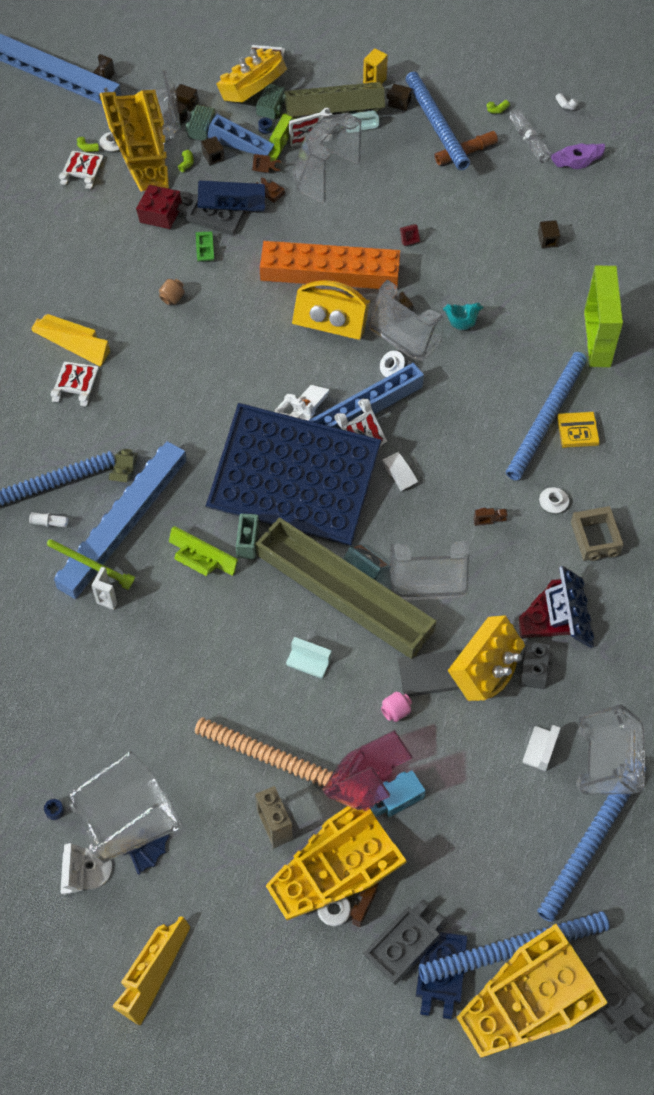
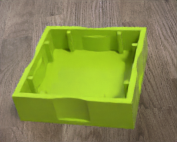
[584,265,623,367]

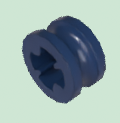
[258,118,273,134]
[44,799,64,820]

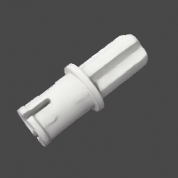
[29,512,68,528]

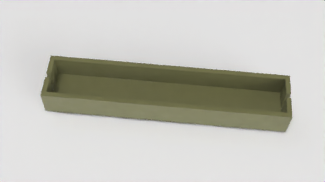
[256,517,436,659]

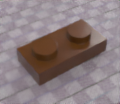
[350,883,379,927]

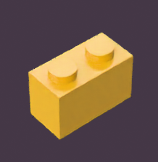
[363,48,388,84]

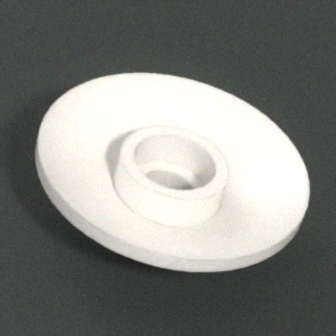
[83,847,112,890]

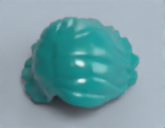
[443,302,484,330]

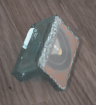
[343,544,389,581]

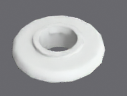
[100,132,120,152]
[380,351,405,377]
[539,487,569,513]
[317,897,351,926]

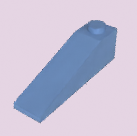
[207,114,274,156]

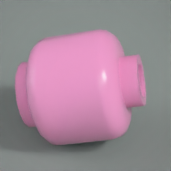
[381,691,412,722]

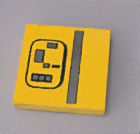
[557,412,599,448]

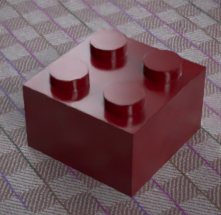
[136,185,183,229]

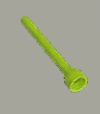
[47,539,135,590]

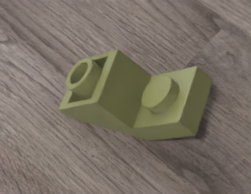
[109,449,138,483]

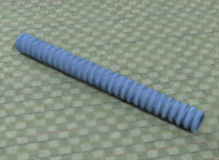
[406,71,470,170]
[506,352,588,480]
[0,451,115,506]
[537,759,646,922]
[419,911,609,984]

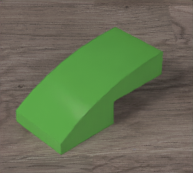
[195,231,214,262]

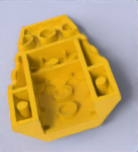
[100,90,169,192]
[266,797,407,921]
[457,924,608,1058]

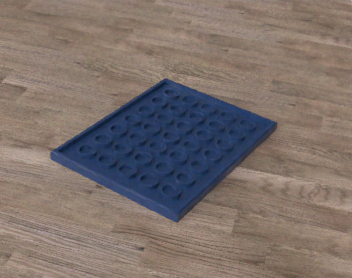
[206,403,382,546]

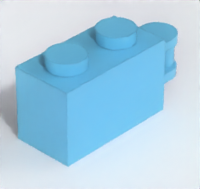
[367,770,425,818]

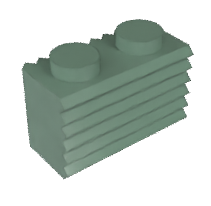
[256,84,285,119]
[186,105,216,141]
[235,514,259,559]

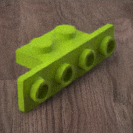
[268,114,295,161]
[169,526,238,576]

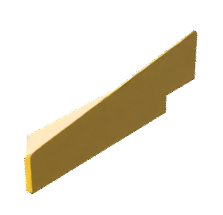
[31,314,110,366]
[112,916,190,1025]

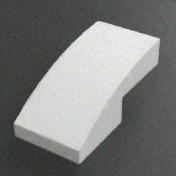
[381,452,418,491]

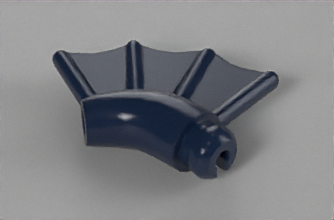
[120,829,170,875]

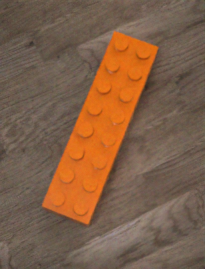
[260,241,400,290]

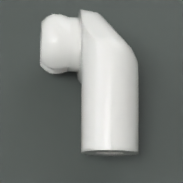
[556,93,578,110]

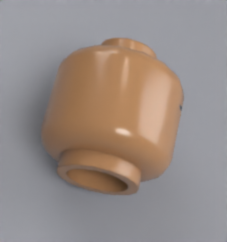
[159,279,185,305]

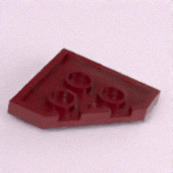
[518,579,571,638]

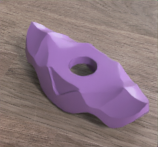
[551,143,605,169]

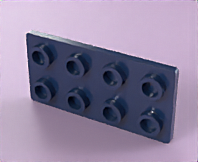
[198,180,265,211]
[545,566,594,648]

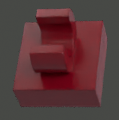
[400,224,420,246]

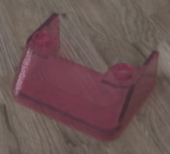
[322,730,412,811]

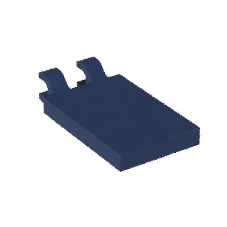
[416,932,467,1019]

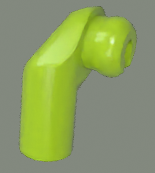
[486,100,510,114]
[76,137,99,152]
[178,150,194,172]

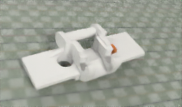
[273,385,330,420]

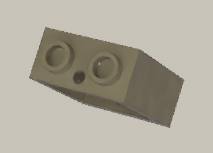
[571,506,623,561]
[255,786,293,848]

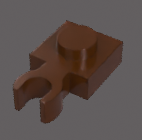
[252,154,282,173]
[256,178,285,203]
[473,507,508,526]

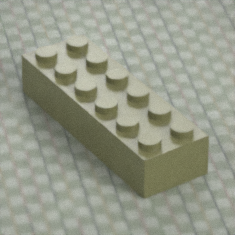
[284,82,385,119]

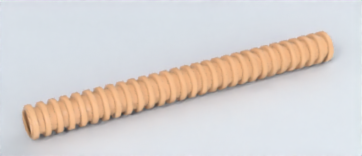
[195,717,370,801]

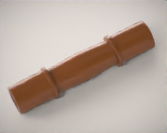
[435,131,498,166]

